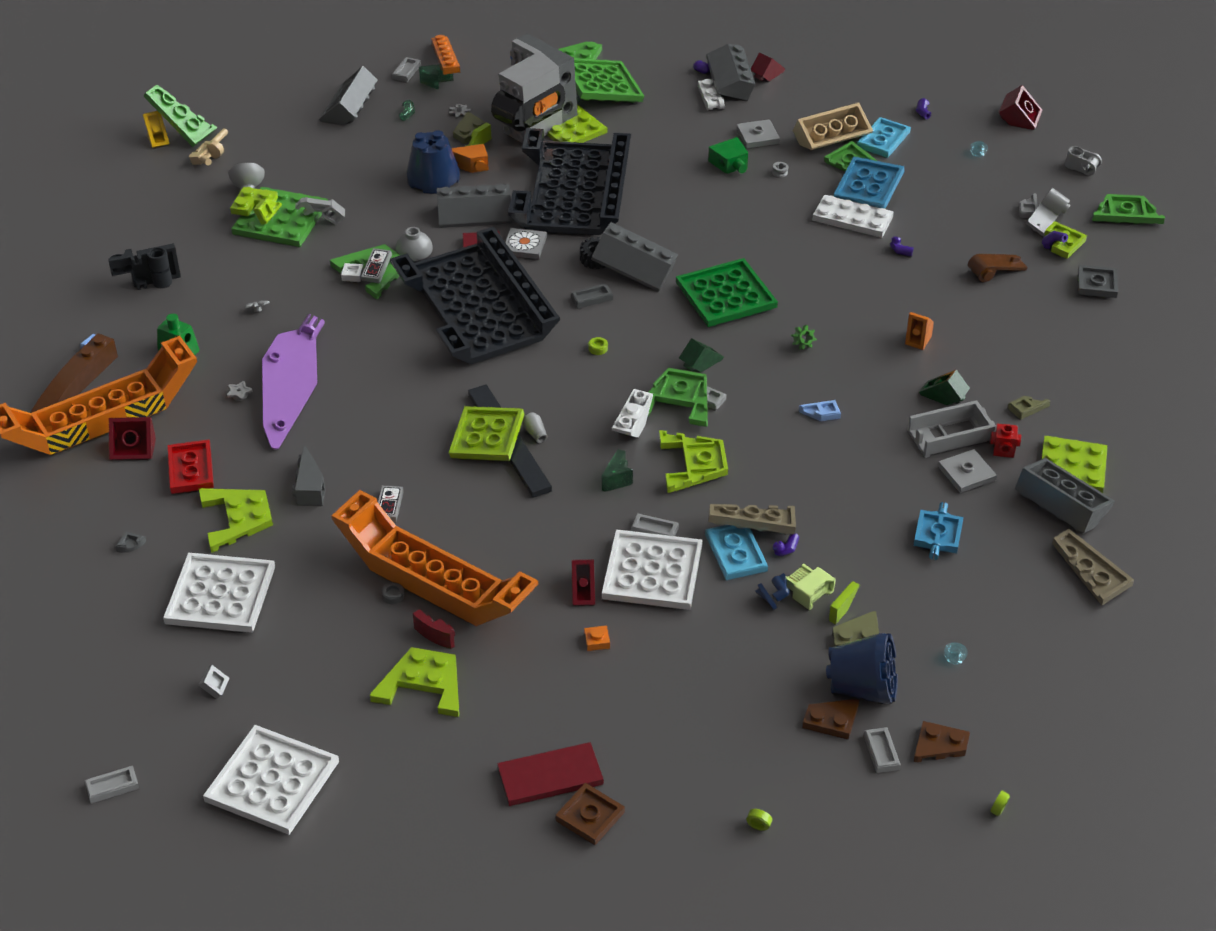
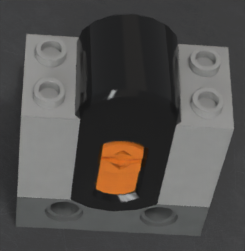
[491,33,578,143]

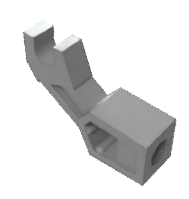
[295,197,345,225]

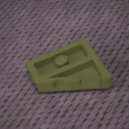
[453,111,486,145]
[832,611,879,647]

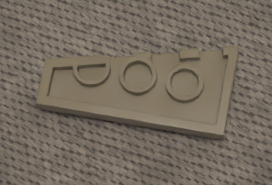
[708,504,796,535]

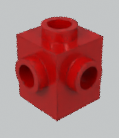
[990,424,1021,458]

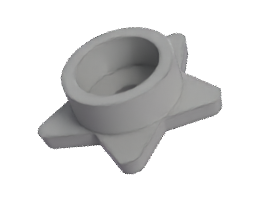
[227,381,253,401]

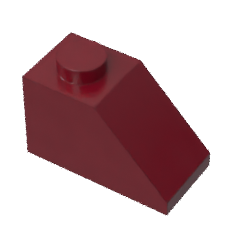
[750,52,785,82]
[571,559,595,605]

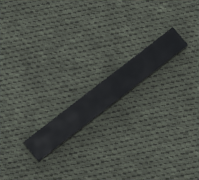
[468,384,552,498]

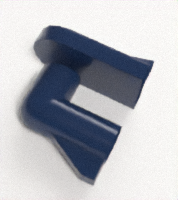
[755,573,790,610]

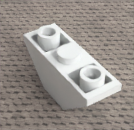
[612,389,653,438]

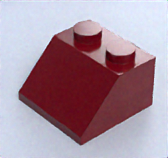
[999,85,1042,130]

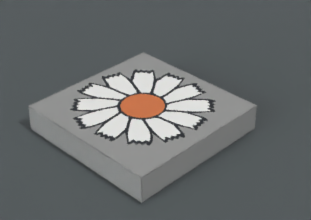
[505,228,547,259]

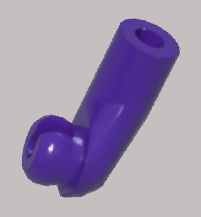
[693,60,710,74]
[916,98,931,120]

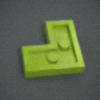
[230,187,278,216]
[1044,221,1087,259]

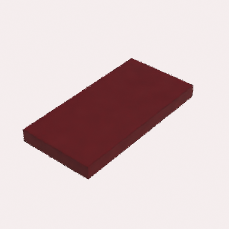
[497,742,604,806]

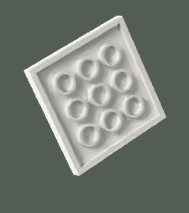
[602,530,702,610]
[163,553,275,633]
[203,725,339,835]

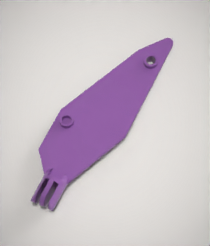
[262,314,325,450]

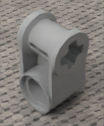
[1065,146,1102,175]

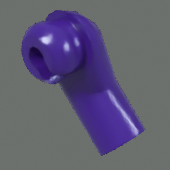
[1042,231,1068,249]
[890,236,914,256]
[772,533,800,556]

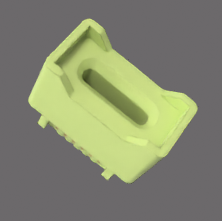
[786,564,836,610]

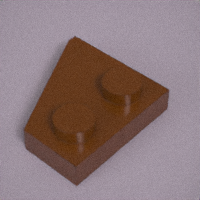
[802,699,860,740]
[914,721,970,763]

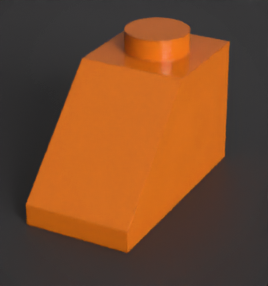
[452,144,489,173]
[905,312,934,350]

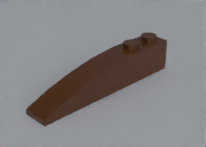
[30,333,118,413]

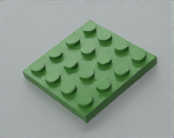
[574,58,644,103]
[231,187,328,247]

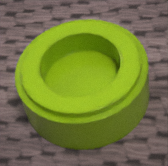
[588,337,608,355]
[990,790,1010,816]
[746,809,772,831]

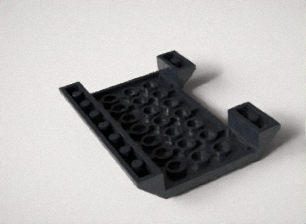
[508,128,631,235]
[390,227,560,364]

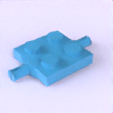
[913,502,964,560]

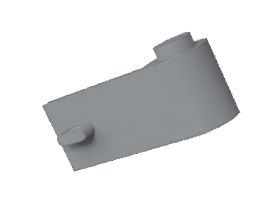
[1026,187,1071,237]

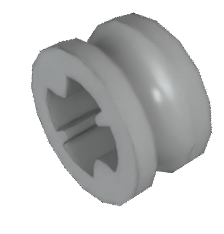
[772,162,789,178]

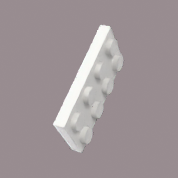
[812,195,894,238]

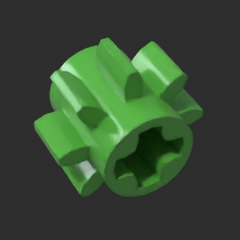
[791,325,817,350]

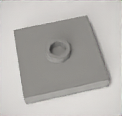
[737,119,780,148]
[938,449,997,493]

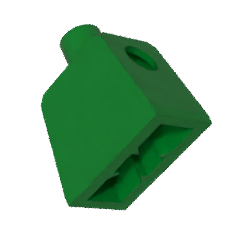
[708,137,748,174]
[157,314,200,355]

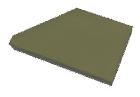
[1008,396,1050,420]

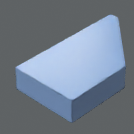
[799,400,841,421]

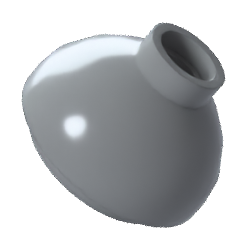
[228,163,265,190]
[395,227,433,261]

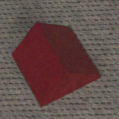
[109,417,156,460]

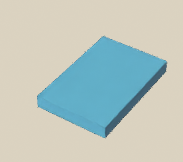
[857,117,911,158]
[705,525,768,580]

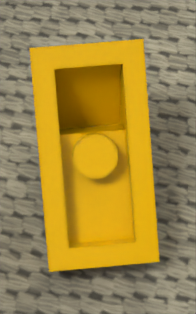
[143,111,170,148]

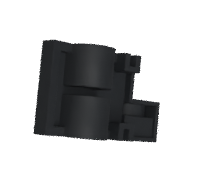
[108,243,181,290]

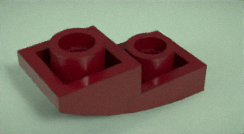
[412,609,455,649]

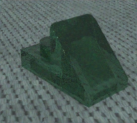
[419,64,454,89]
[602,449,633,492]

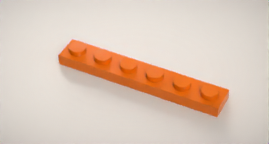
[431,35,461,74]

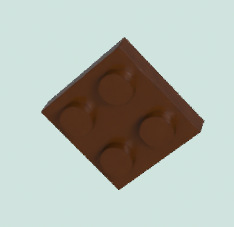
[555,783,625,845]

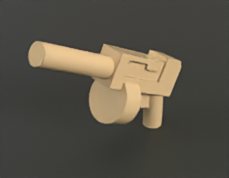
[189,128,228,165]

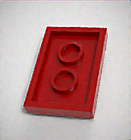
[168,439,214,494]

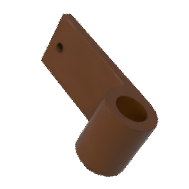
[968,254,1028,282]

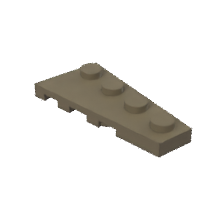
[1052,529,1134,605]

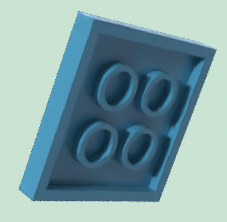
[834,157,904,209]

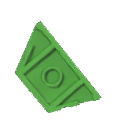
[1092,194,1165,224]

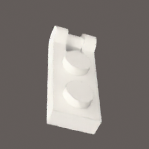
[698,79,725,111]

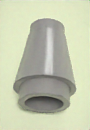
[522,413,548,443]

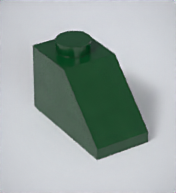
[679,338,724,372]
[919,370,970,405]

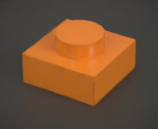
[584,626,610,651]

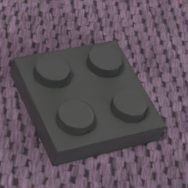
[1078,265,1118,298]

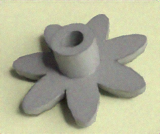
[449,104,471,117]
[245,300,270,312]

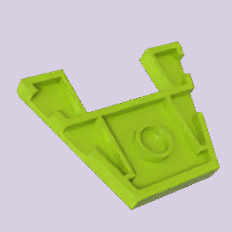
[659,430,728,493]
[199,488,273,553]
[370,647,459,717]

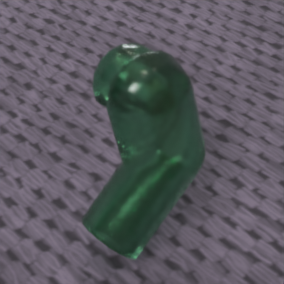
[399,100,415,121]

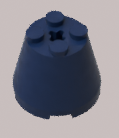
[406,130,460,194]
[826,633,898,704]

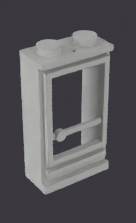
[908,400,996,458]

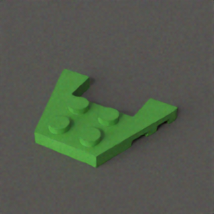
[330,244,400,299]
[648,368,708,427]

